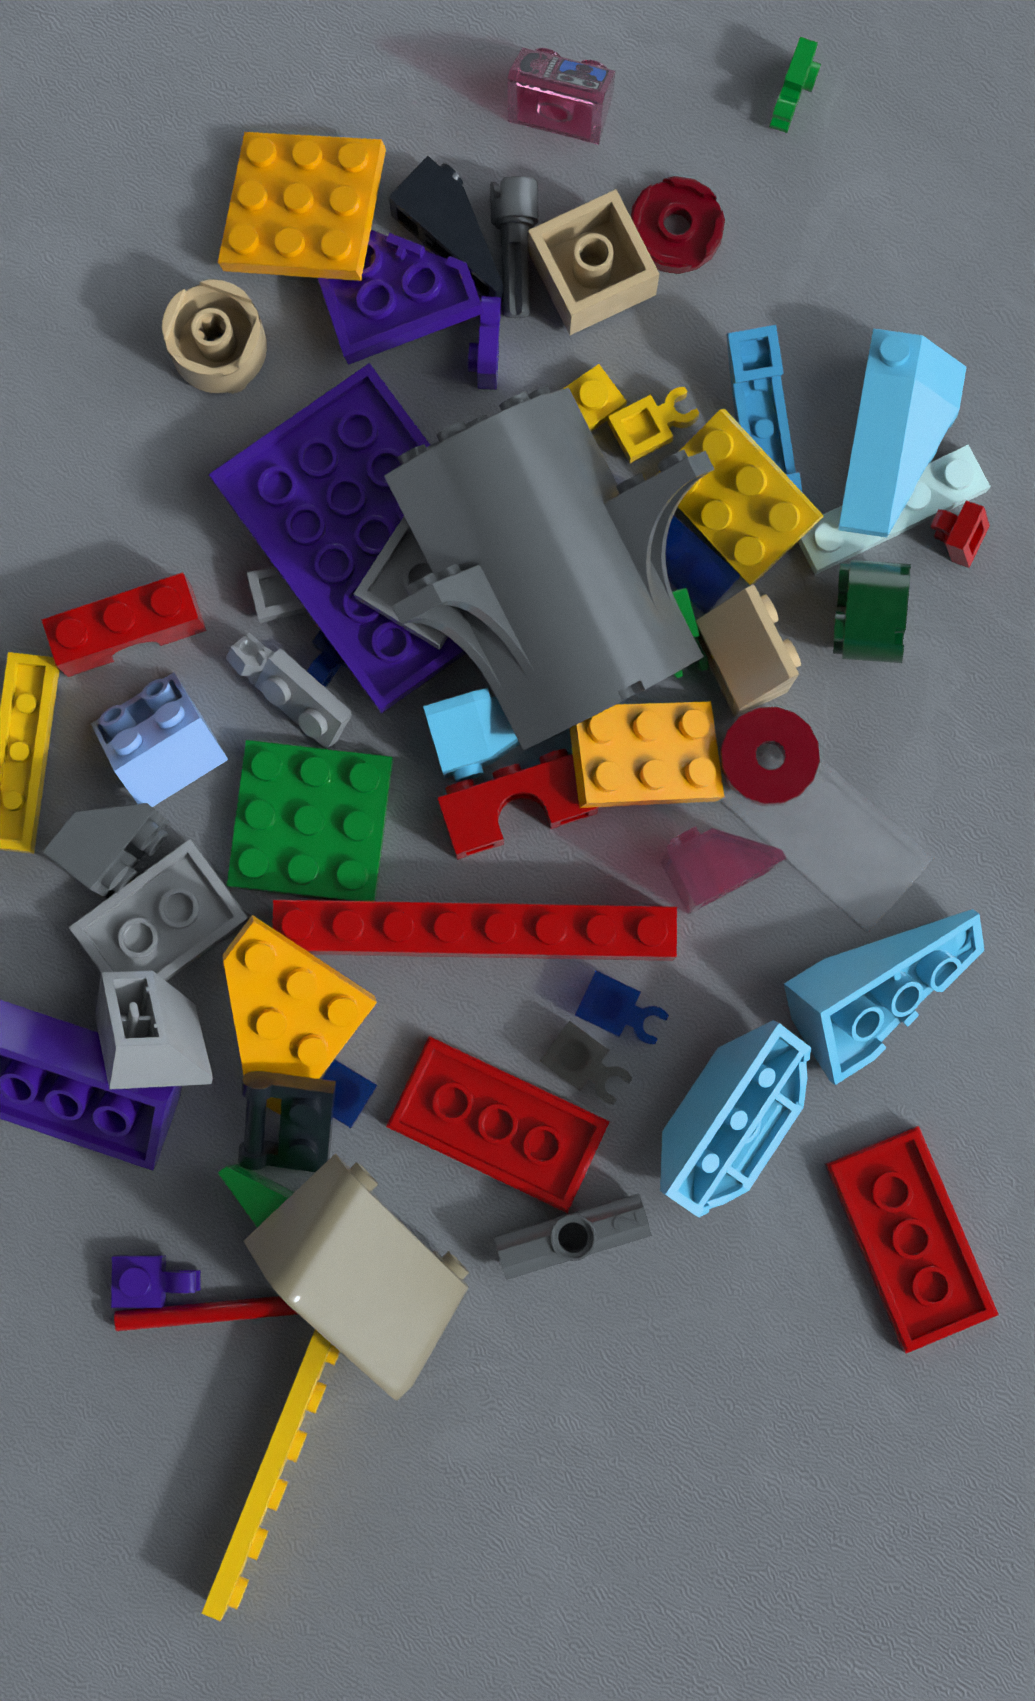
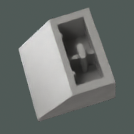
[95,971,213,1089]

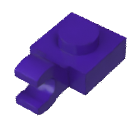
[111,1255,201,1308]

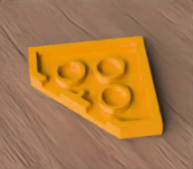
[222,915,377,1115]

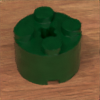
[833,560,911,663]

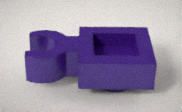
[468,296,501,390]

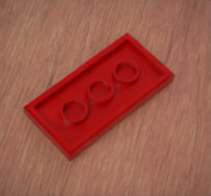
[386,1036,610,1213]
[825,1126,999,1354]

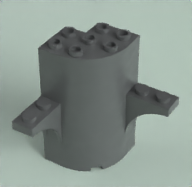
[384,386,714,750]

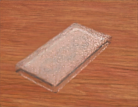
[720,744,934,933]

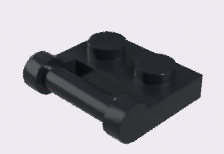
[238,1071,336,1172]

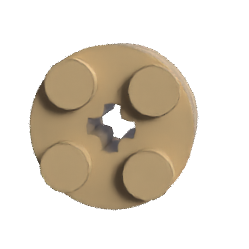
[162,279,267,394]

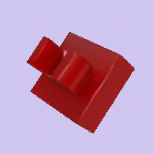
[930,500,990,568]

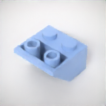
[91,672,228,807]

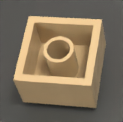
[528,189,659,335]

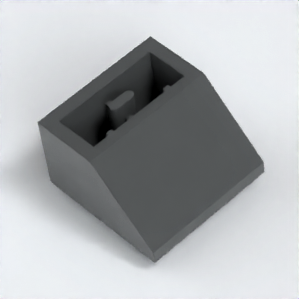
[42,803,171,898]

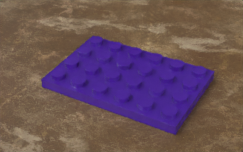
[209,363,466,714]

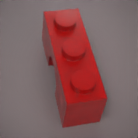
[41,572,207,677]
[438,748,599,860]

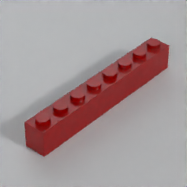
[272,900,677,961]

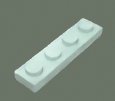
[798,445,991,575]

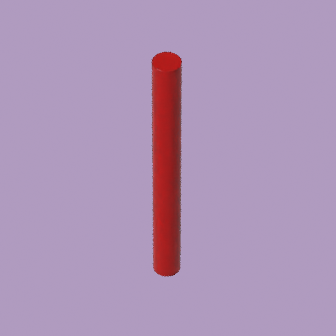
[114,1296,299,1331]

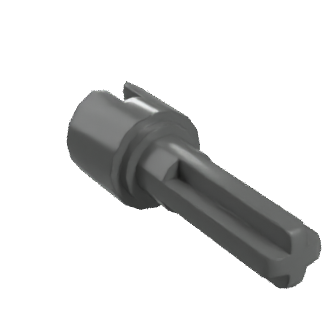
[490,176,539,319]

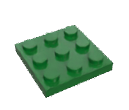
[227,740,393,901]

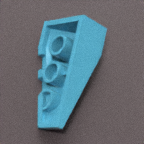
[838,328,966,538]
[423,688,520,782]
[784,909,984,1085]

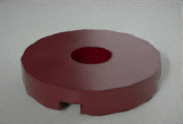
[631,176,725,274]
[720,707,820,806]

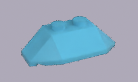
[660,1020,811,1217]

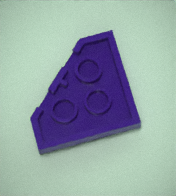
[318,230,484,365]

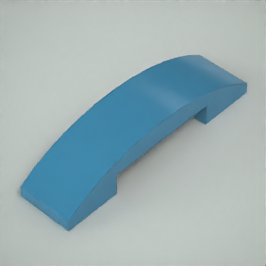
[726,325,803,493]

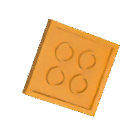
[218,132,386,281]

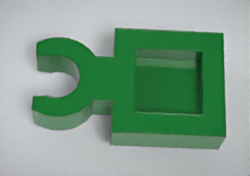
[769,37,821,133]

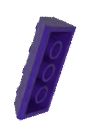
[0,1000,182,1171]

